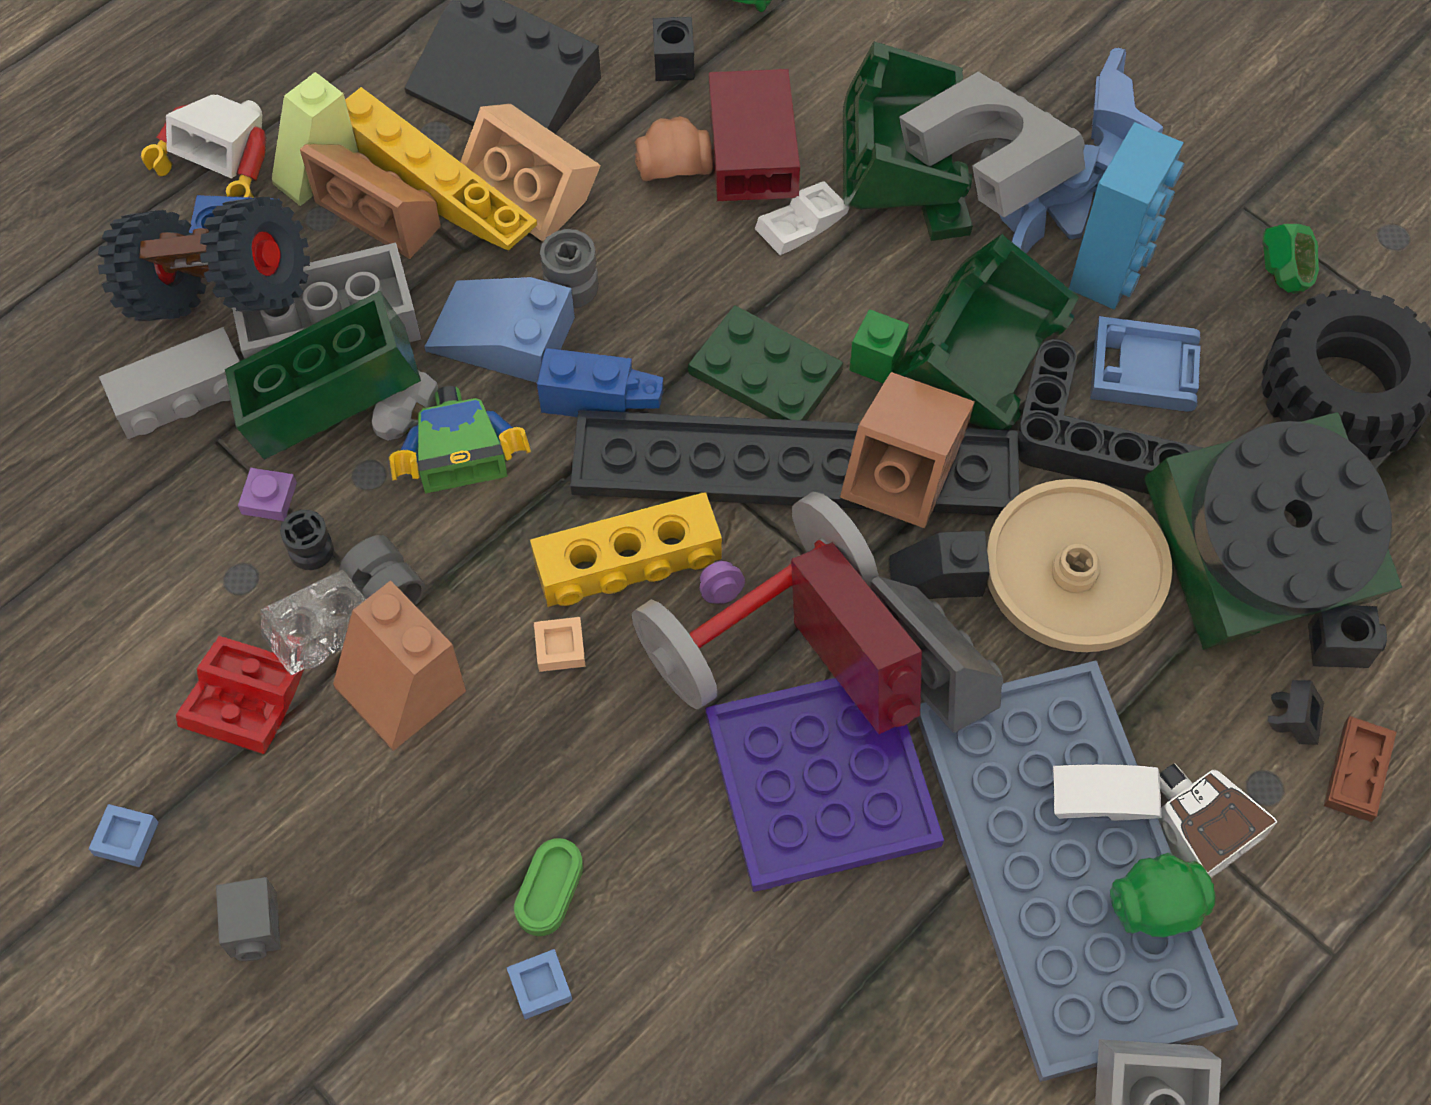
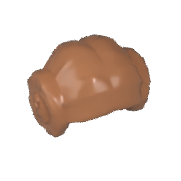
[635,116,714,181]

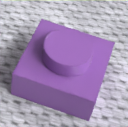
[238,468,297,521]

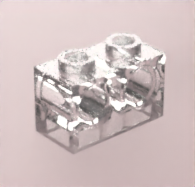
[261,569,366,675]

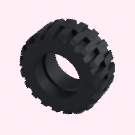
[1261,289,1431,459]

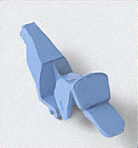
[999,48,1163,254]

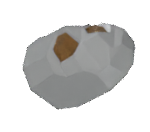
[372,371,438,441]

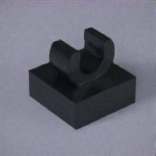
[1267,680,1324,745]

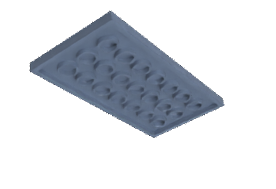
[917,661,1238,1082]

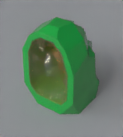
[1262,224,1319,294]

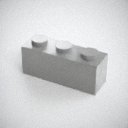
[99,327,240,439]

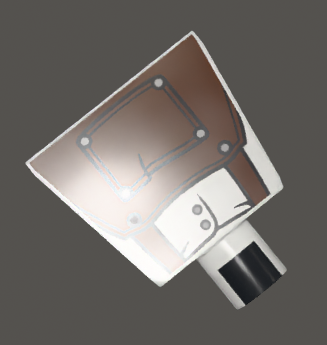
[1158,763,1277,878]

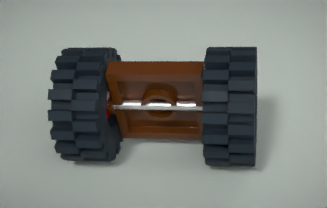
[98,197,310,322]

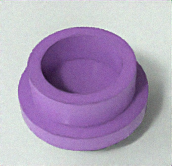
[699,561,745,603]

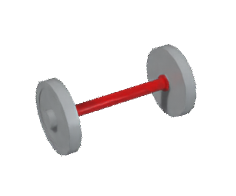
[632,491,879,709]

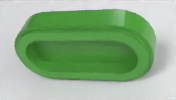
[514,838,583,936]

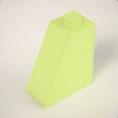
[272,72,358,206]

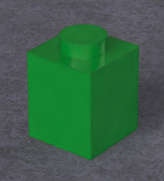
[849,309,909,384]

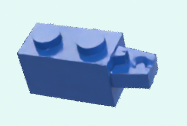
[537,348,663,417]

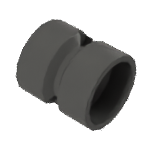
[540,229,599,308]
[339,535,426,605]

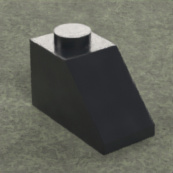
[888,531,990,599]

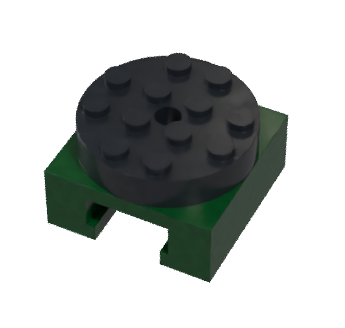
[1144,412,1402,650]

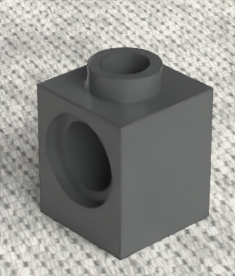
[216,877,281,961]

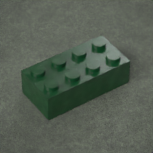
[225,291,421,460]

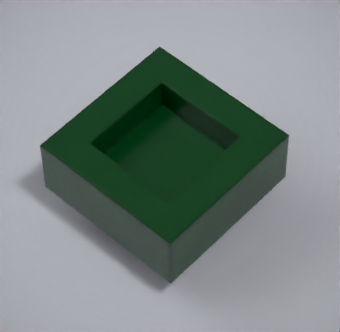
[922,197,973,241]

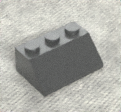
[871,576,1003,733]

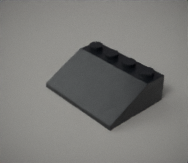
[405,0,601,134]

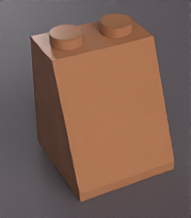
[840,372,975,528]
[333,580,466,751]

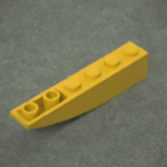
[345,87,537,251]

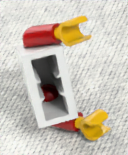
[141,95,267,198]

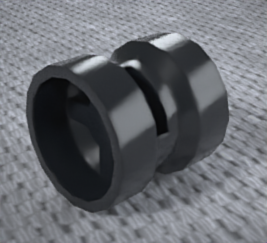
[280,510,334,570]

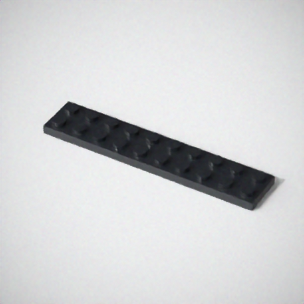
[570,410,1019,515]

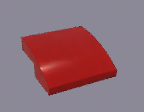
[176,636,305,754]

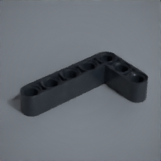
[1018,339,1203,495]

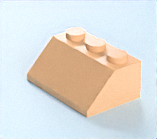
[460,104,601,242]

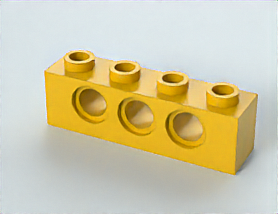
[530,492,722,607]

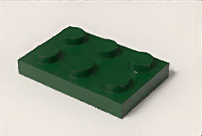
[688,305,843,421]

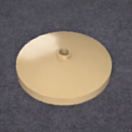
[987,479,1172,652]

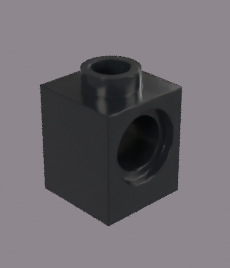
[653,16,694,81]
[1308,605,1387,668]

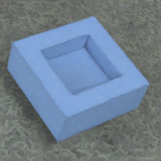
[89,804,159,867]
[506,949,573,1019]

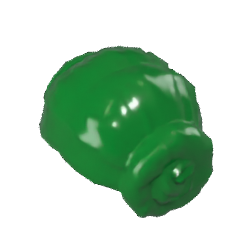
[1110,853,1215,937]

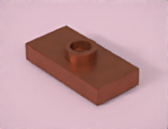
[1324,716,1397,822]

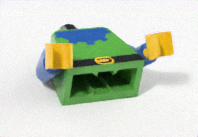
[389,386,531,494]

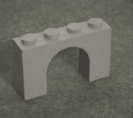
[899,72,1085,217]

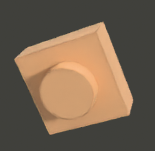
[534,617,586,672]

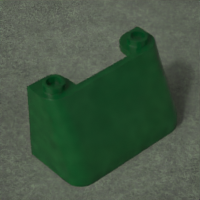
[843,41,972,210]
[894,234,1079,430]

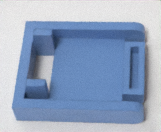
[1090,316,1200,411]

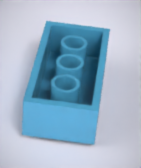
[1069,122,1184,310]

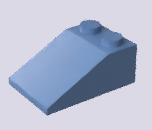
[425,277,575,383]

